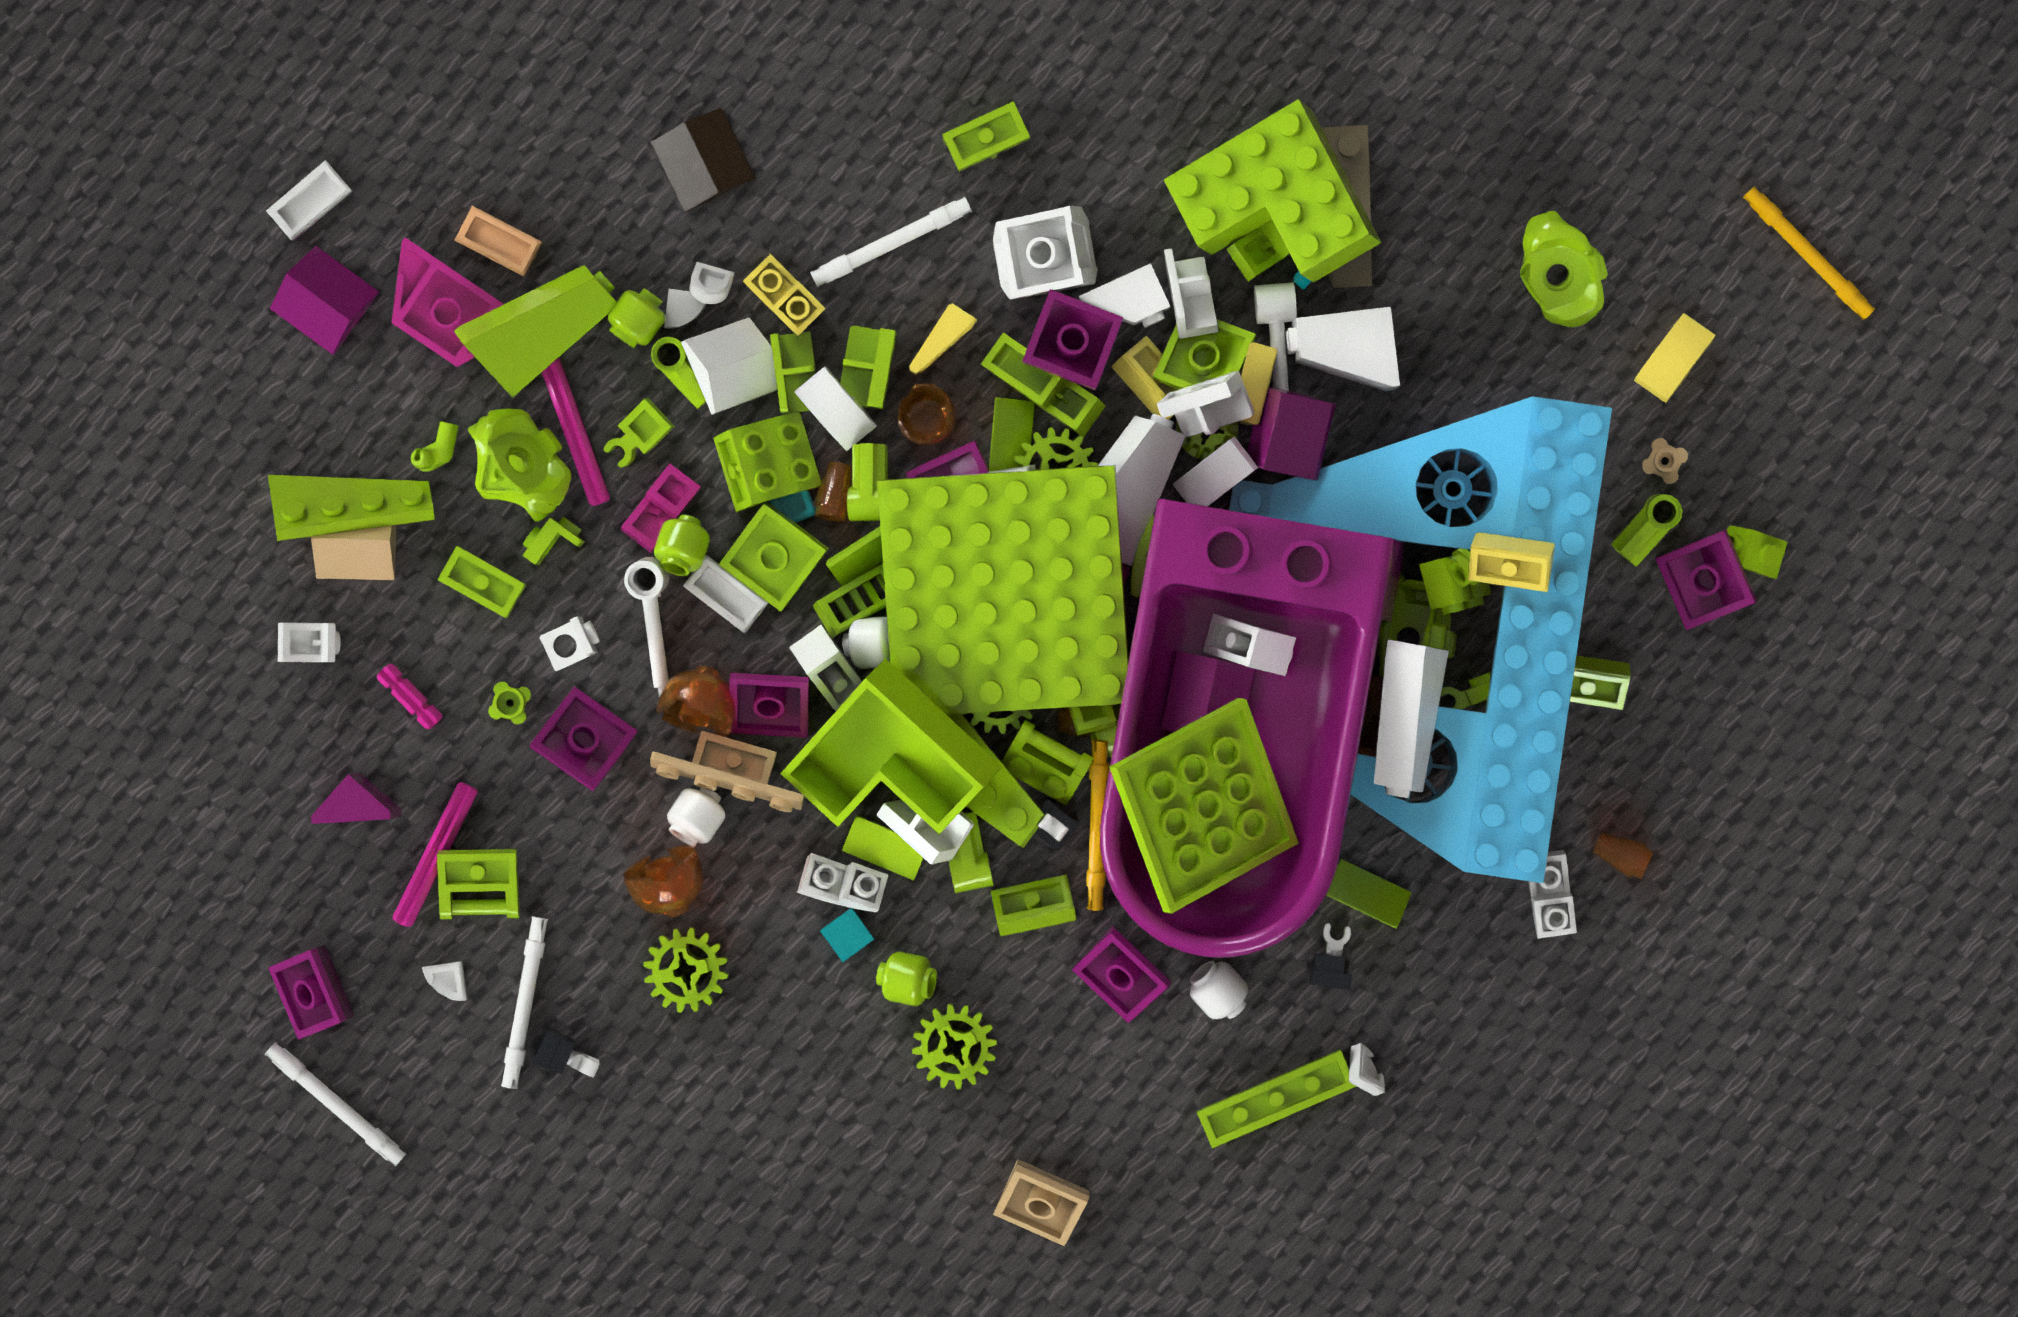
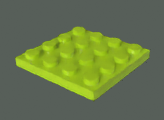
[1109,698,1298,914]

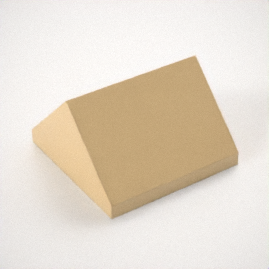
[311,525,396,580]
[993,1159,1090,1246]

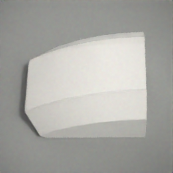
[993,206,1098,300]

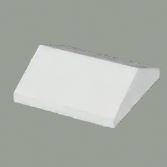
[681,317,777,415]

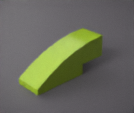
[981,332,1106,438]

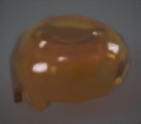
[897,383,956,446]

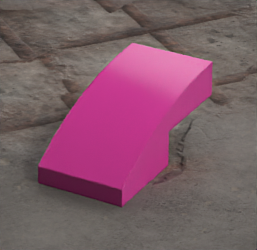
[620,463,701,554]

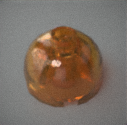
[656,666,736,736]
[623,845,704,917]

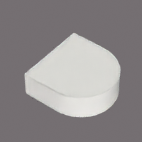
[690,262,735,304]

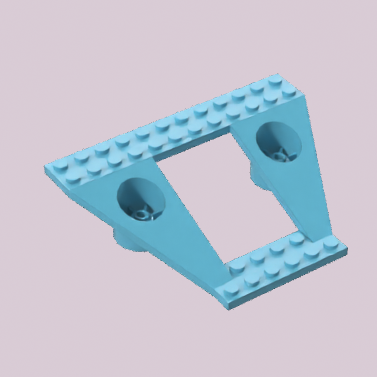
[1229,396,1612,883]

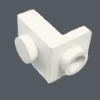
[278,623,341,662]

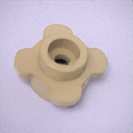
[1642,438,1688,484]

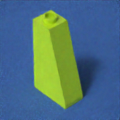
[454,265,617,398]

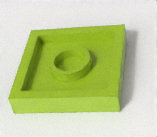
[719,501,829,612]

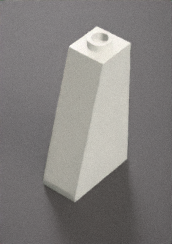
[1098,414,1186,566]
[1374,640,1449,798]

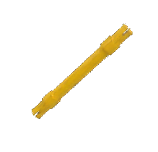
[1743,186,1875,320]
[1086,738,1109,911]

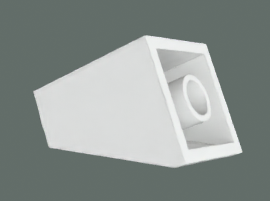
[1285,307,1400,391]

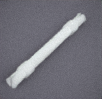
[810,196,972,287]
[501,916,548,1089]
[265,1042,406,1166]

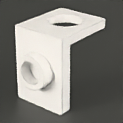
[540,616,600,671]

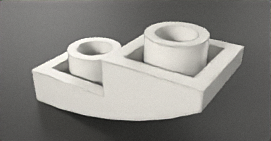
[794,366,877,451]
[1173,436,1258,507]
[1529,850,1577,939]
[797,853,888,912]

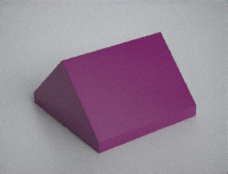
[270,246,379,355]
[1022,289,1124,391]
[1247,386,1336,480]
[729,673,811,738]
[311,772,402,824]
[1072,926,1172,1023]
[268,944,354,1040]

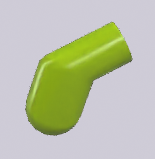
[411,422,459,472]

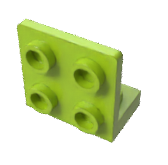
[713,411,821,512]

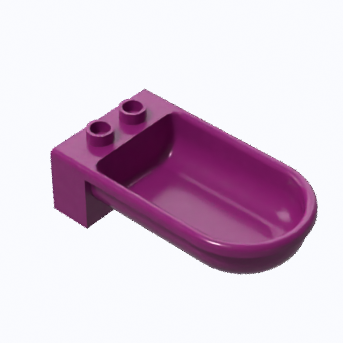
[1100,498,1405,958]

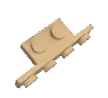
[650,731,804,812]

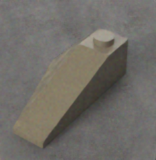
[1322,125,1372,288]

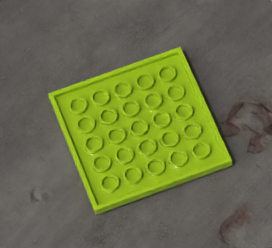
[877,465,1129,714]

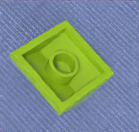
[1153,319,1256,390]

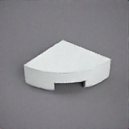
[664,289,706,329]
[422,961,468,1001]
[1349,1043,1385,1096]

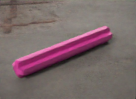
[542,358,610,506]
[393,782,477,927]

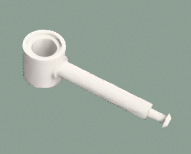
[1254,282,1297,391]
[624,557,671,706]

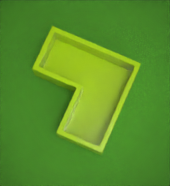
[1164,99,1382,283]
[780,658,1002,834]

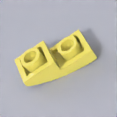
[743,254,826,336]
[1634,313,1716,403]

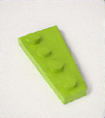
[268,475,435,541]
[946,714,1045,848]

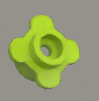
[488,682,532,725]

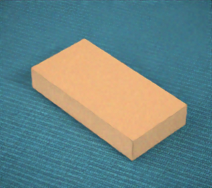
[454,206,543,277]

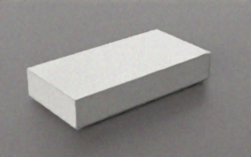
[266,160,352,241]
[683,555,769,634]

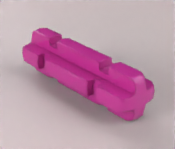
[377,664,442,729]

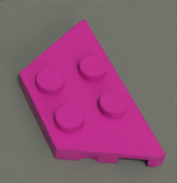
[391,238,504,367]

